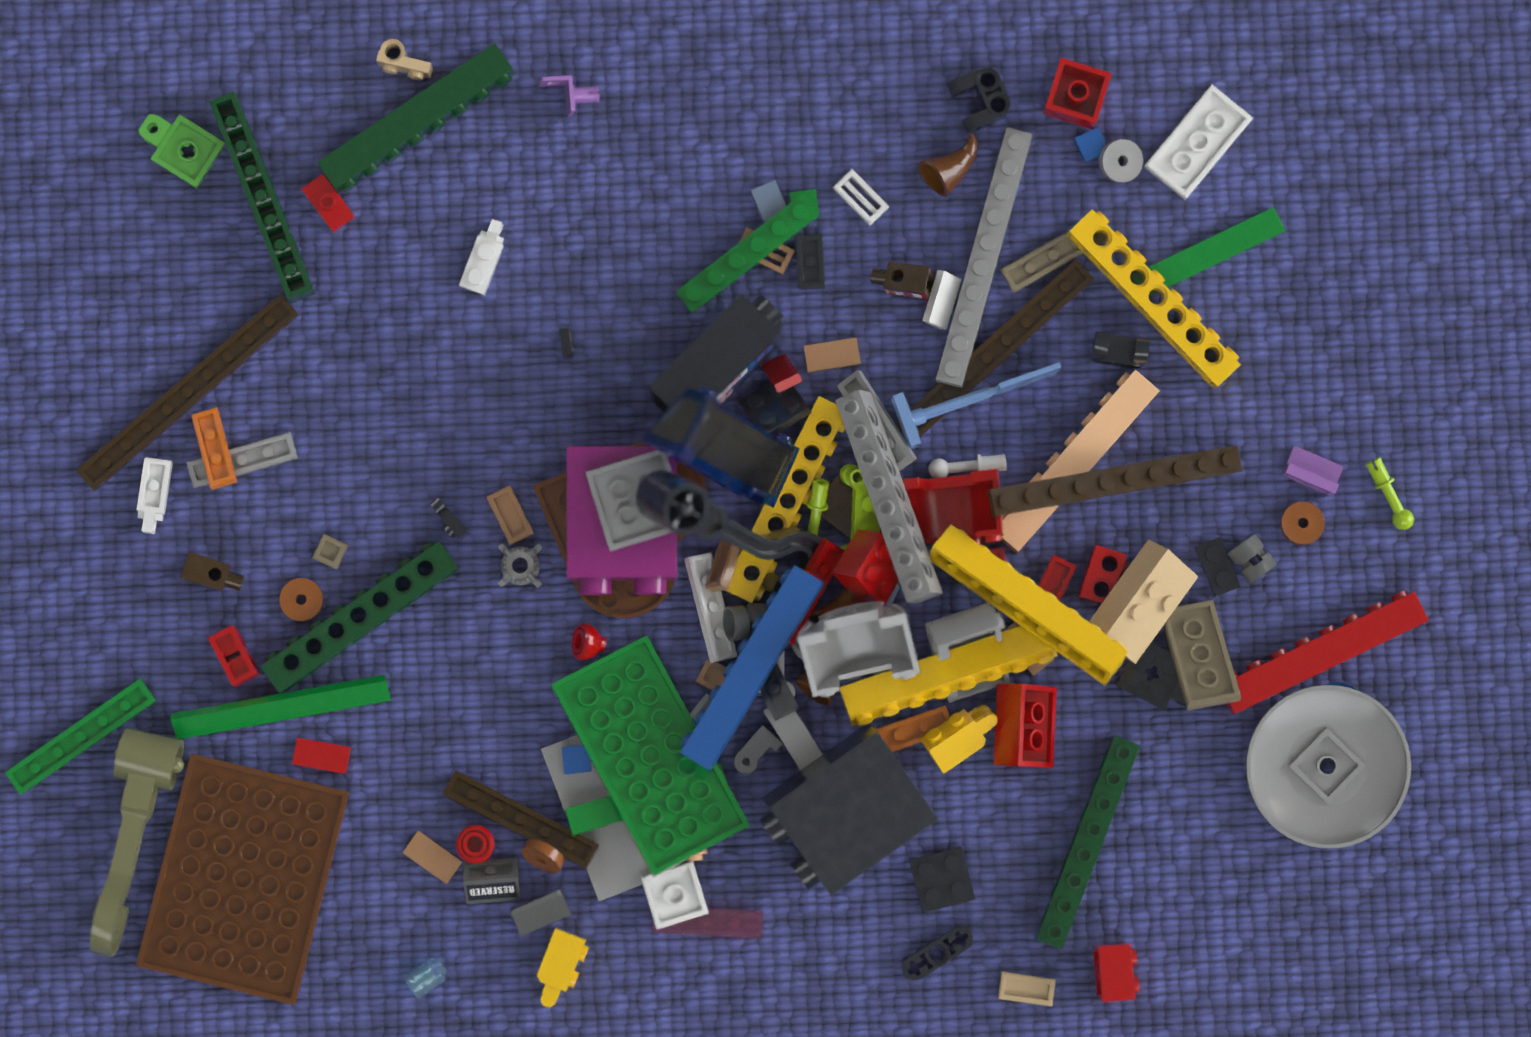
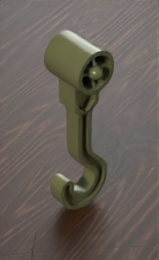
[90,728,184,957]

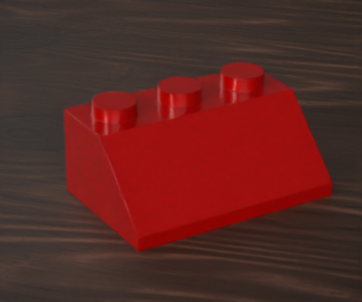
[994,684,1057,768]

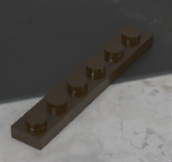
[442,770,599,871]

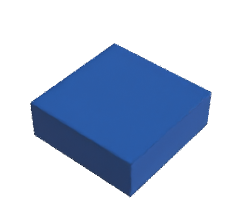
[1074,127,1106,163]
[562,745,592,774]

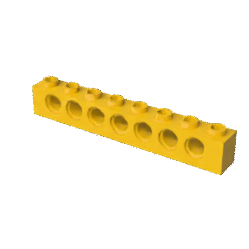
[1066,209,1241,389]
[723,396,845,604]

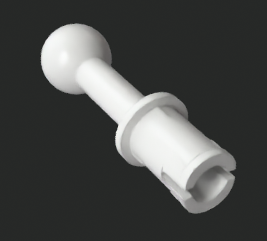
[928,454,1007,478]

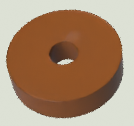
[1280,501,1325,545]
[279,578,324,622]
[521,839,565,874]

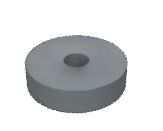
[1099,139,1143,182]

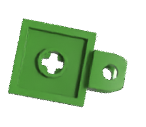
[139,114,226,189]

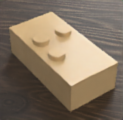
[1089,539,1198,664]

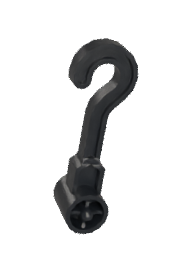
[636,469,821,594]

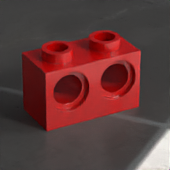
[1077,545,1129,606]
[208,625,261,687]

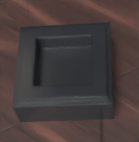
[560,328,574,359]

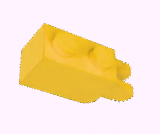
[920,705,998,774]
[537,928,589,1008]

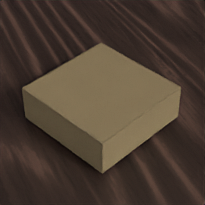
[312,534,349,570]

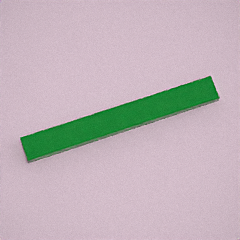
[171,675,391,739]

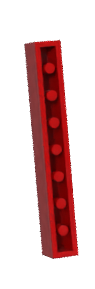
[1226,590,1429,715]

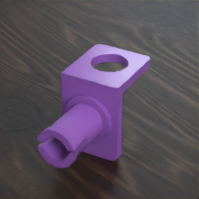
[538,76,599,116]

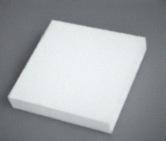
[641,861,709,929]

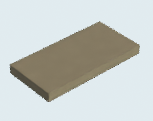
[1163,600,1241,711]

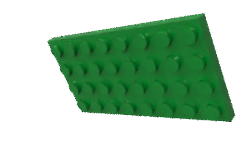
[551,635,750,877]

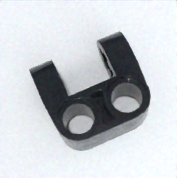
[946,68,1010,134]
[1091,332,1150,369]

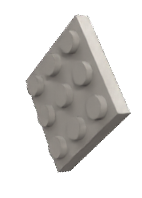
[586,448,673,552]

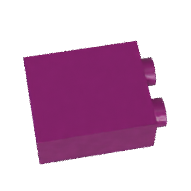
[567,446,678,595]

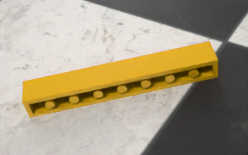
[929,525,1129,685]
[840,626,1057,726]

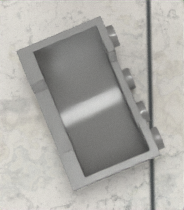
[798,602,920,697]
[925,603,1010,703]

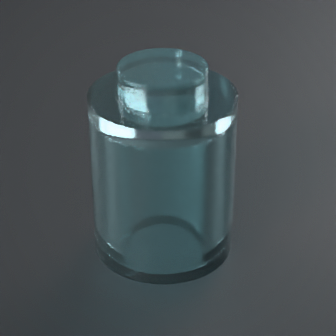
[404,958,448,999]

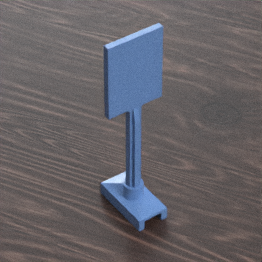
[891,362,1061,449]

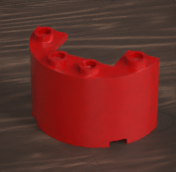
[902,469,1004,545]

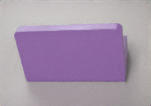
[1281,446,1343,497]

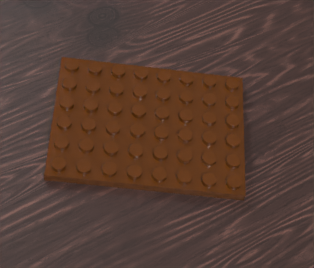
[136,753,350,1005]

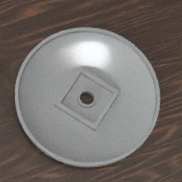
[1246,685,1411,848]

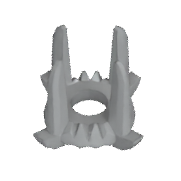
[497,543,543,588]

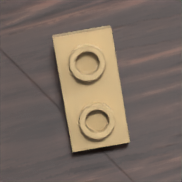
[376,39,433,80]

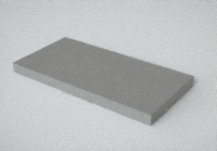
[541,735,651,901]

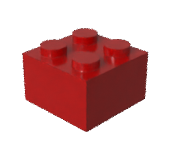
[1043,58,1112,130]
[832,529,899,606]
[1092,942,1140,1002]

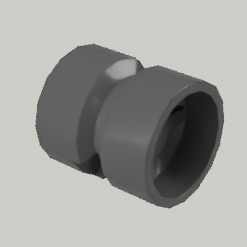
[1227,533,1277,584]
[723,602,768,641]

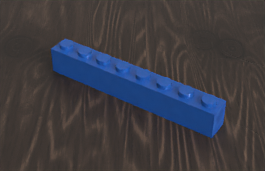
[680,565,824,770]

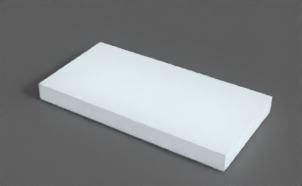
[1144,85,1253,200]

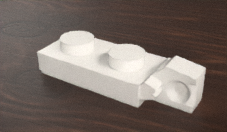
[459,219,504,296]
[136,457,173,534]

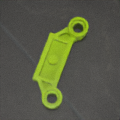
[839,464,880,550]

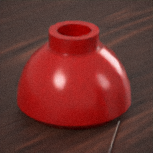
[571,623,606,660]
[456,825,494,863]

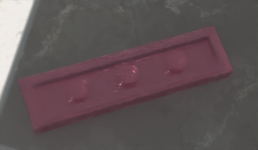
[653,908,763,939]

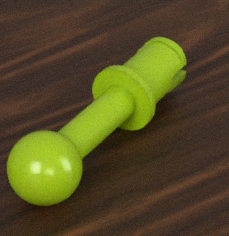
[1365,457,1414,530]
[806,479,829,539]

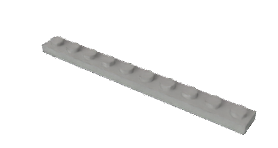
[936,128,1032,388]

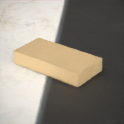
[998,971,1056,1006]

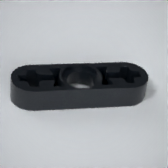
[902,926,973,981]

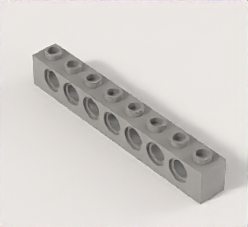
[835,390,943,603]

